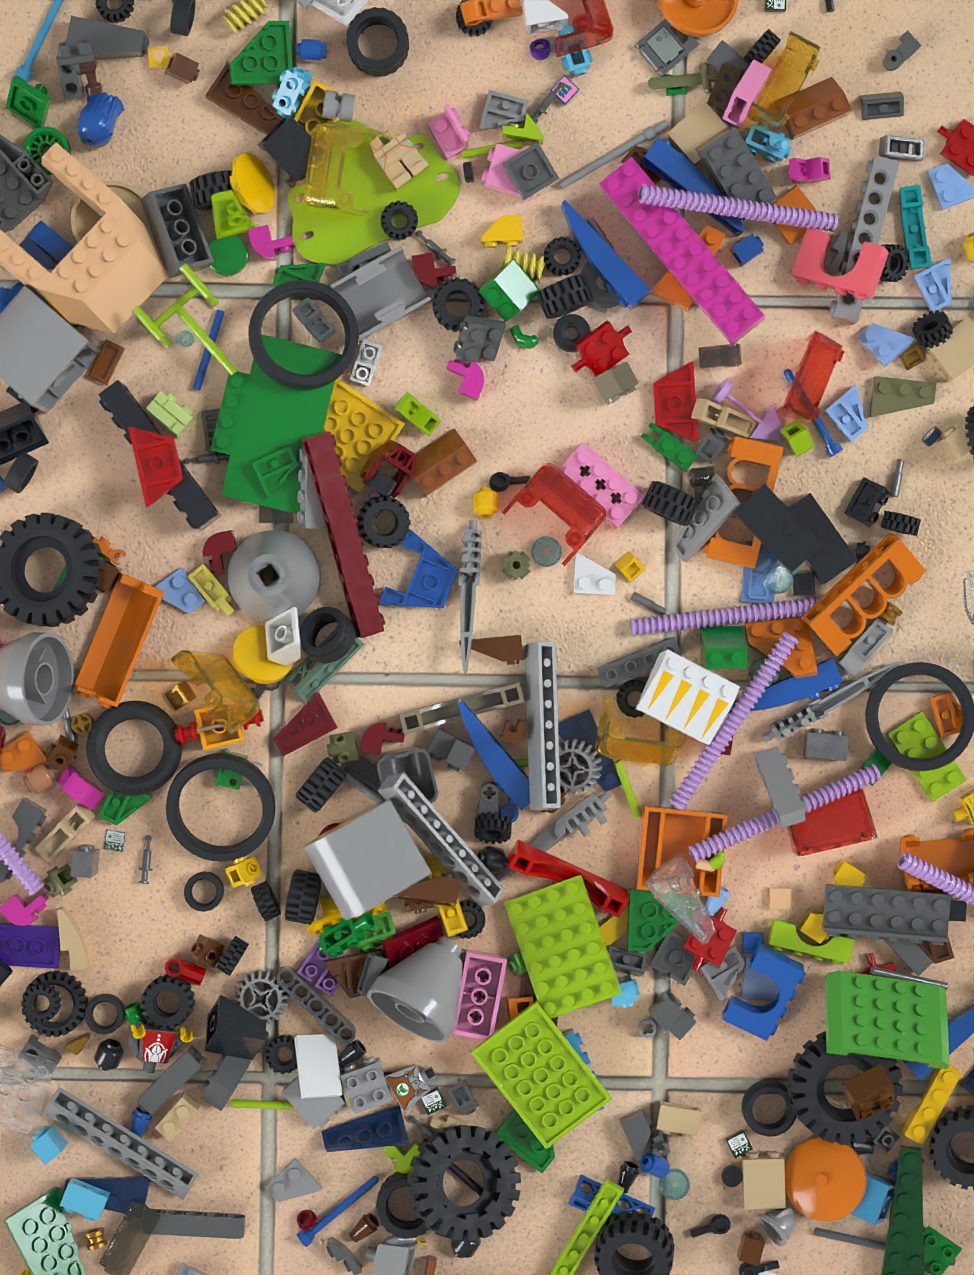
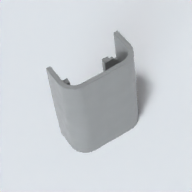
[330,246,431,341]

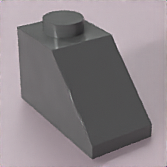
[619,1109,653,1161]

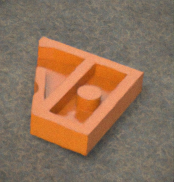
[928,692,962,738]
[0,731,49,772]

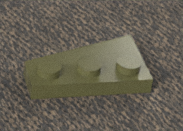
[869,376,937,418]

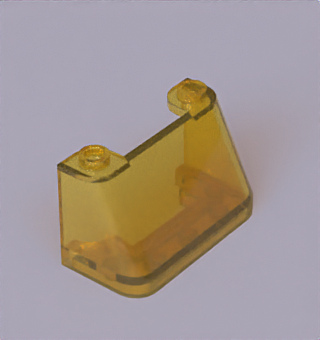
[170,650,260,734]

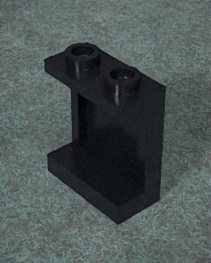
[258,115,325,182]

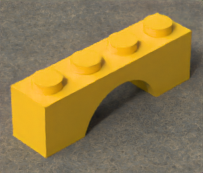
[797,859,866,944]
[900,1064,962,1145]

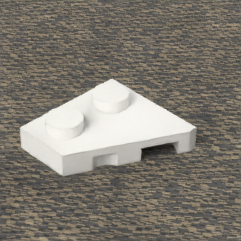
[573,553,616,595]

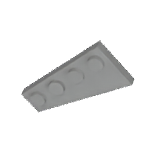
[672,474,742,562]

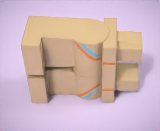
[369,126,429,191]

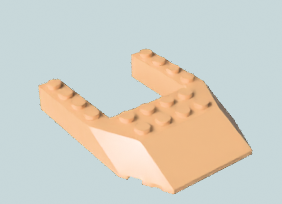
[0,143,168,335]

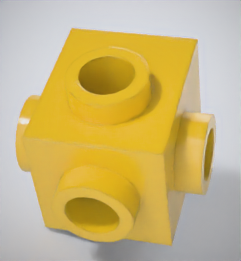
[225,856,263,888]

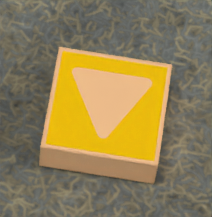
[148,46,170,70]

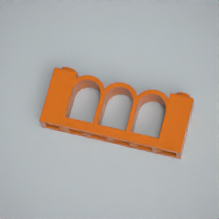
[703,436,784,569]
[801,533,926,657]

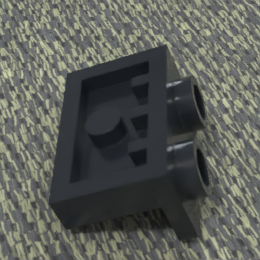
[844,477,889,528]

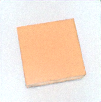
[769,888,791,909]

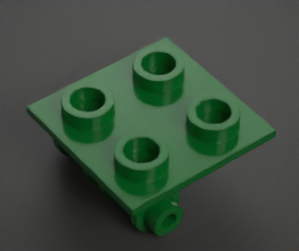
[923,1225,962,1275]

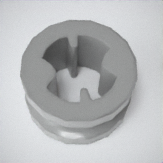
[638,1019,656,1038]

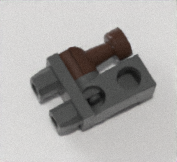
[56,39,103,99]

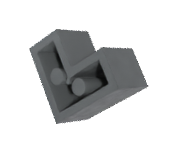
[428,728,475,772]
[648,991,697,1040]
[200,1055,252,1111]

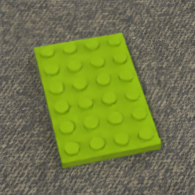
[504,875,623,1019]
[471,1000,612,1149]

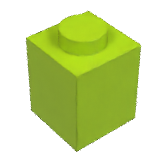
[780,419,814,457]

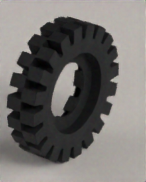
[0,512,104,627]
[787,1031,903,1145]
[407,1125,521,1241]

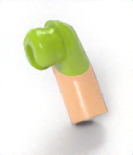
[695,851,726,872]

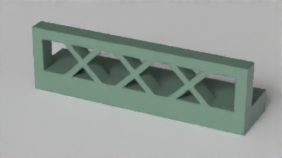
[284,626,365,703]

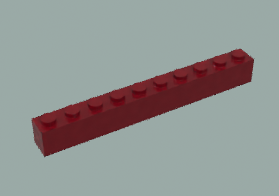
[301,431,385,638]

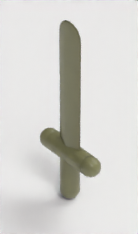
[648,63,718,94]

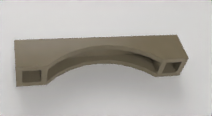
[399,682,525,735]

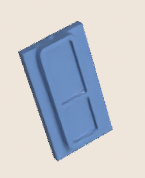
[740,540,777,604]

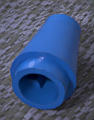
[130,1107,152,1138]

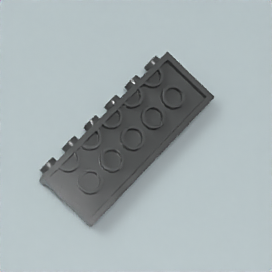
[822,884,951,945]

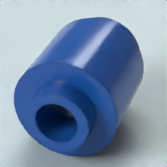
[297,39,327,61]
[640,1152,670,1178]

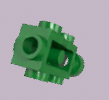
[318,912,375,957]

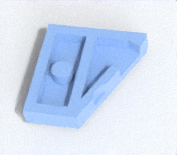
[927,163,974,210]
[913,258,952,313]
[857,323,915,368]
[824,385,867,442]
[155,568,206,613]

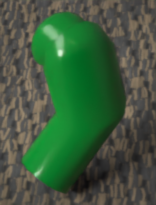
[509,325,538,349]

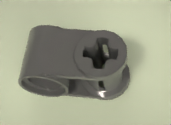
[478,781,499,815]

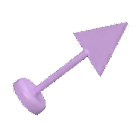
[710,378,785,441]

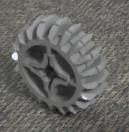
[559,739,602,794]
[233,969,289,1024]

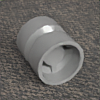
[322,90,355,123]

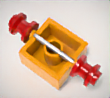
[174,700,264,750]

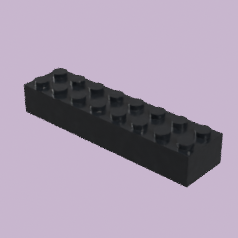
[98,380,222,530]

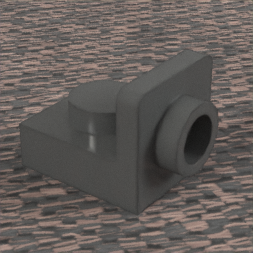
[695,428,728,464]
[447,1080,480,1115]

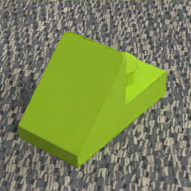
[502,113,544,144]

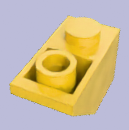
[481,215,523,248]

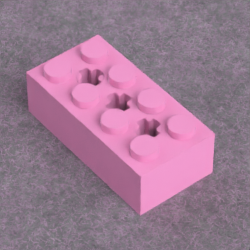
[555,442,645,528]
[452,949,507,1040]

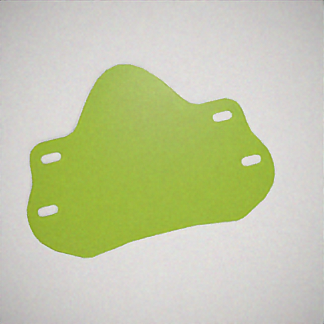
[287,120,460,265]

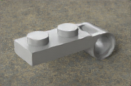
[837,618,893,677]

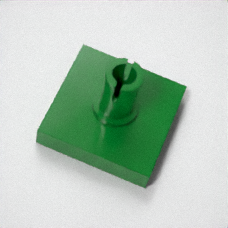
[5,76,51,128]

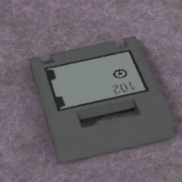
[635,18,699,77]

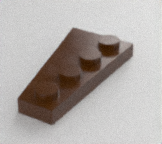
[205,62,283,135]

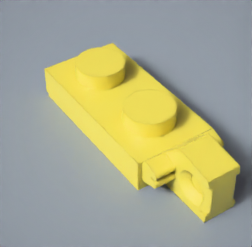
[187,563,236,616]

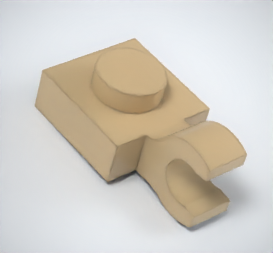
[430,1115,468,1131]

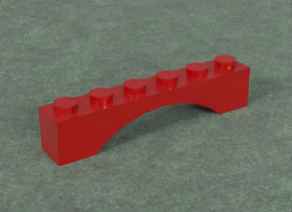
[508,840,628,918]

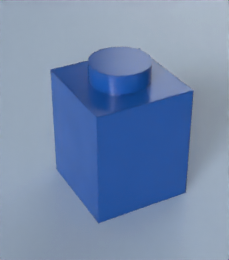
[730,233,764,267]

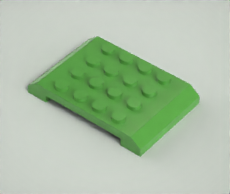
[825,971,950,1070]

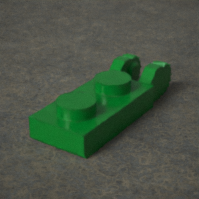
[641,423,698,472]

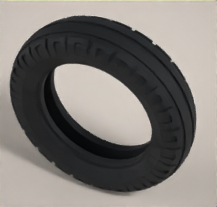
[86,701,182,796]

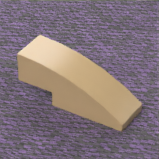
[691,398,757,439]
[35,803,96,863]
[57,907,90,971]

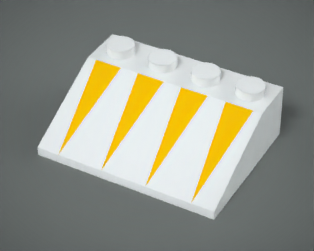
[636,650,740,745]

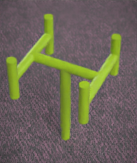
[132,264,238,376]

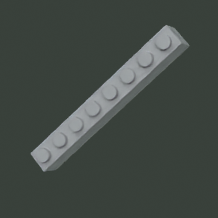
[525,642,561,810]

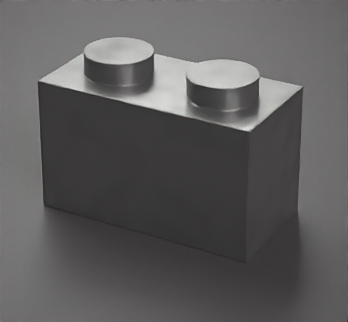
[803,728,849,761]
[70,844,100,878]

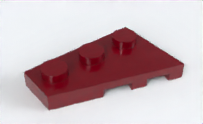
[273,691,338,756]
[382,916,443,970]

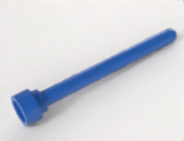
[784,369,843,458]
[296,1176,379,1247]

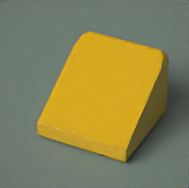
[614,551,645,583]

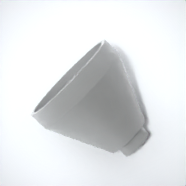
[228,530,321,621]
[0,632,74,726]
[367,937,463,1043]

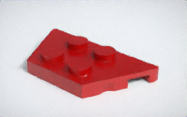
[653,362,698,442]
[129,427,184,507]

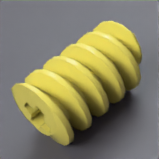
[222,0,268,35]
[500,246,545,282]

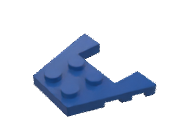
[380,530,458,608]

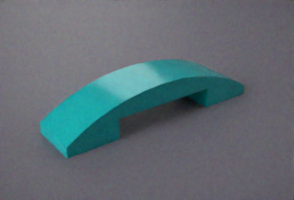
[899,185,932,270]

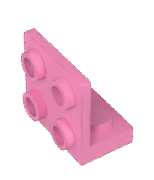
[427,104,470,160]

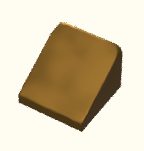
[899,341,925,370]
[164,681,196,711]
[64,1033,91,1055]

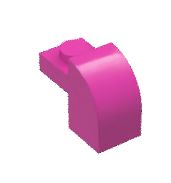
[788,157,831,184]
[248,225,295,260]
[446,359,484,401]
[56,766,105,809]
[0,893,49,926]

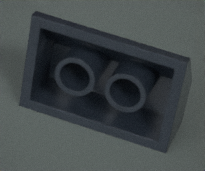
[0,401,49,465]

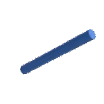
[192,309,225,391]

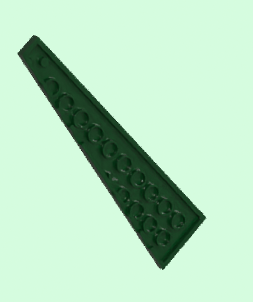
[881,1145,924,1275]

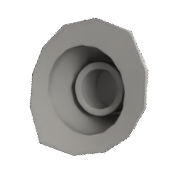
[757,1208,796,1246]

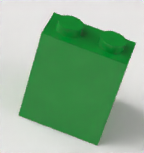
[700,626,748,669]

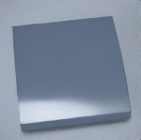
[741,957,779,1001]

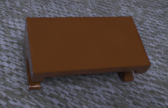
[500,719,525,745]

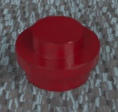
[297,1210,317,1231]

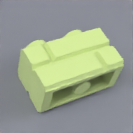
[145,391,194,438]

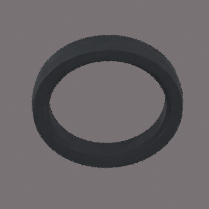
[248,280,359,390]
[865,662,974,771]
[166,753,276,862]

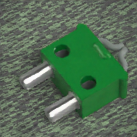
[212,748,261,790]

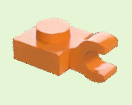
[92,536,127,565]

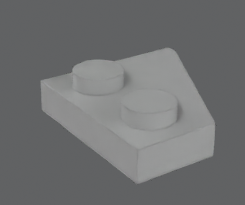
[479,90,529,131]
[700,945,746,1001]
[265,1158,322,1202]

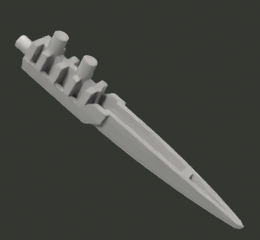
[459,520,482,674]
[763,662,899,742]
[494,790,611,882]

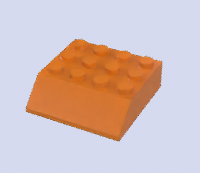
[637,805,728,897]

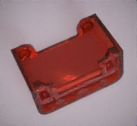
[787,788,878,856]

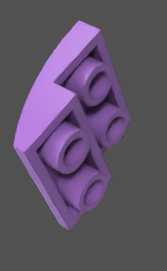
[296,937,346,996]

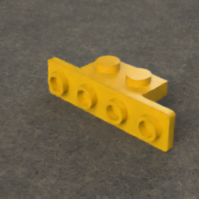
[305,896,388,935]

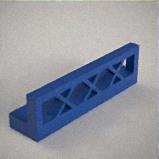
[568,1175,655,1221]

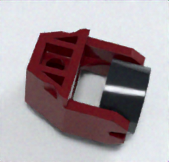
[360,439,417,498]

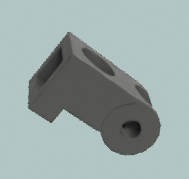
[882,30,921,71]
[18,1034,62,1073]

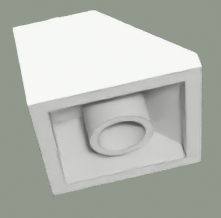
[522,0,568,35]
[265,607,300,666]

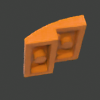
[771,185,816,245]

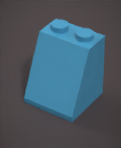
[850,1171,895,1225]

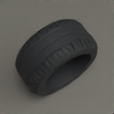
[299,606,355,663]
[741,1080,797,1137]

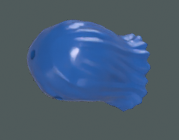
[77,92,124,148]

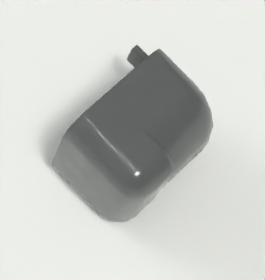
[377,746,438,803]

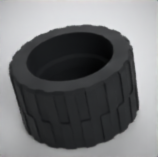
[346,7,409,77]
[376,1171,428,1239]

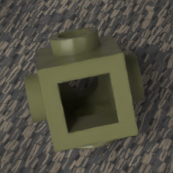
[502,551,531,580]
[327,731,359,764]
[42,864,78,898]

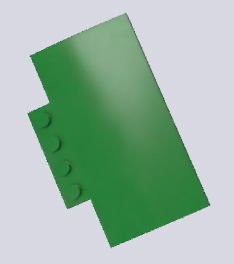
[210,334,341,514]

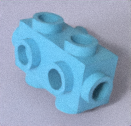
[556,24,593,76]
[272,67,312,117]
[742,123,792,163]

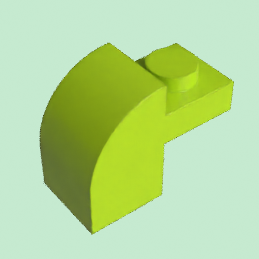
[394,392,442,436]
[384,1140,420,1174]

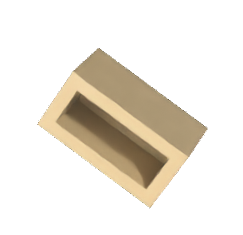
[938,425,971,461]
[155,1092,200,1142]
[655,1100,702,1138]

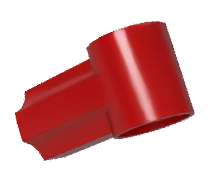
[165,955,207,986]

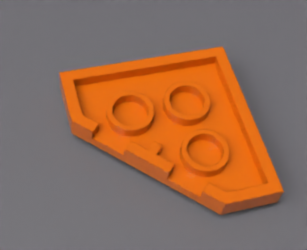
[745,617,818,678]

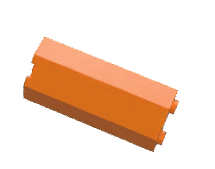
[73,573,165,708]

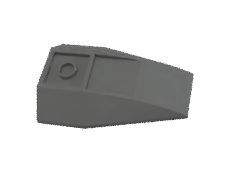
[0,135,54,233]

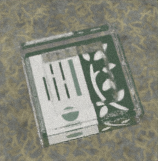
[102,829,127,853]

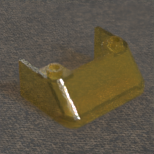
[748,31,821,128]
[303,123,384,216]
[595,695,687,766]

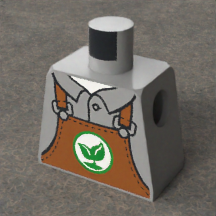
[385,1065,437,1112]

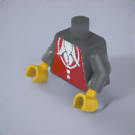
[127,1023,193,1073]

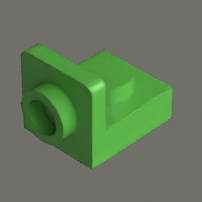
[507,951,527,976]

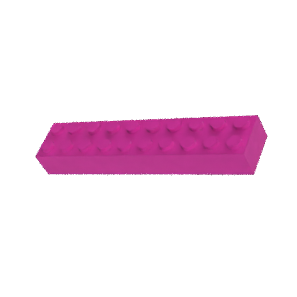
[599,157,765,346]

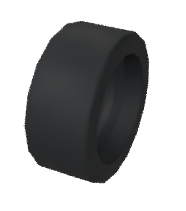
[170,0,196,36]
[4,452,38,493]
[184,871,224,912]
[84,993,125,1035]

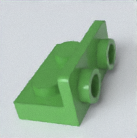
[357,911,397,952]

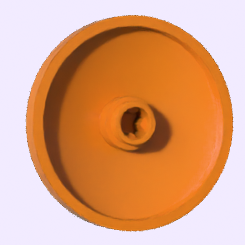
[658,0,738,37]
[785,1137,866,1222]

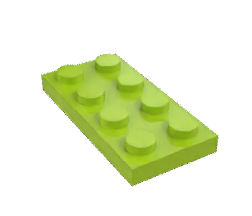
[887,711,967,803]

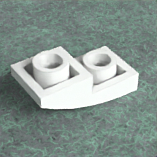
[350,339,383,386]

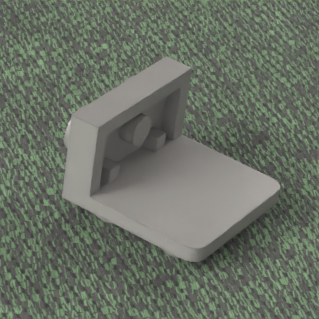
[340,1057,392,1114]

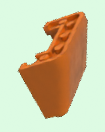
[899,828,974,894]

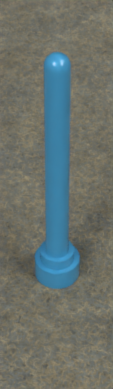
[14,0,63,83]

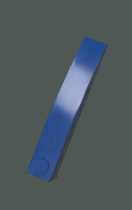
[640,137,745,237]
[561,200,650,311]
[28,220,74,262]
[729,658,843,713]
[458,698,530,811]
[902,1004,974,1081]

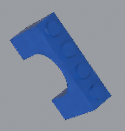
[722,944,806,1041]

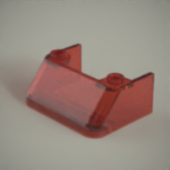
[554,0,614,57]
[776,330,845,425]
[502,463,607,567]

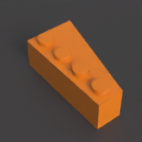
[650,225,725,312]

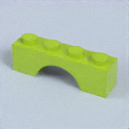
[767,918,855,965]

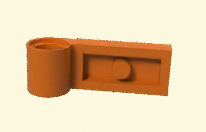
[460,0,523,26]

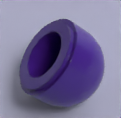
[530,39,551,60]

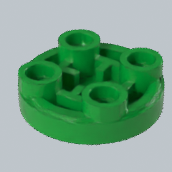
[208,235,249,277]

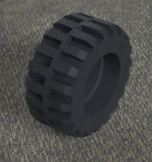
[929,1105,974,1190]
[594,1211,674,1275]

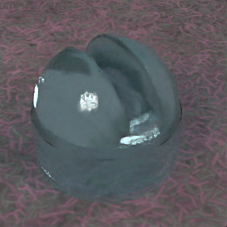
[178,330,195,347]

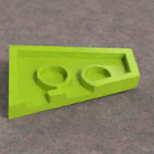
[211,190,256,240]

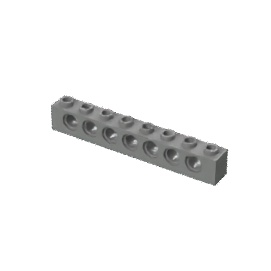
[829,155,900,325]
[378,772,505,906]
[43,1087,199,1200]

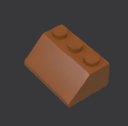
[775,77,852,140]
[413,429,477,497]

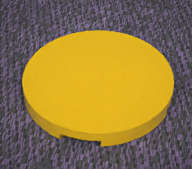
[230,152,275,215]
[232,626,293,684]

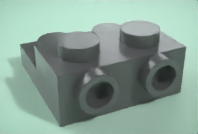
[453,315,506,362]

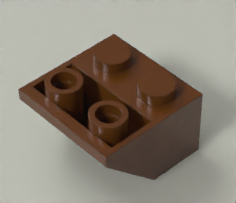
[843,1064,895,1122]

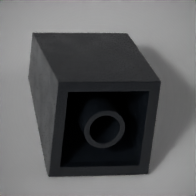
[205,995,269,1060]

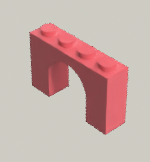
[791,228,889,300]

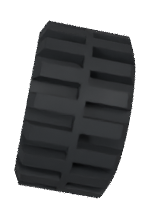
[189,170,234,211]
[537,275,594,319]
[432,277,484,332]
[642,481,699,526]
[357,496,411,549]
[296,757,347,813]
[285,869,322,925]
[141,974,195,1030]

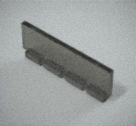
[99,1201,161,1275]

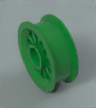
[23,127,71,175]

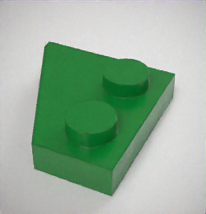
[98,790,153,826]

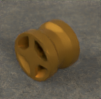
[878,601,903,626]
[71,713,94,734]
[84,1227,108,1250]

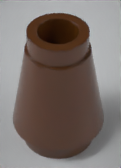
[349,1213,380,1243]

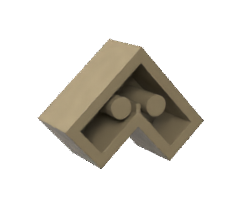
[590,361,639,405]

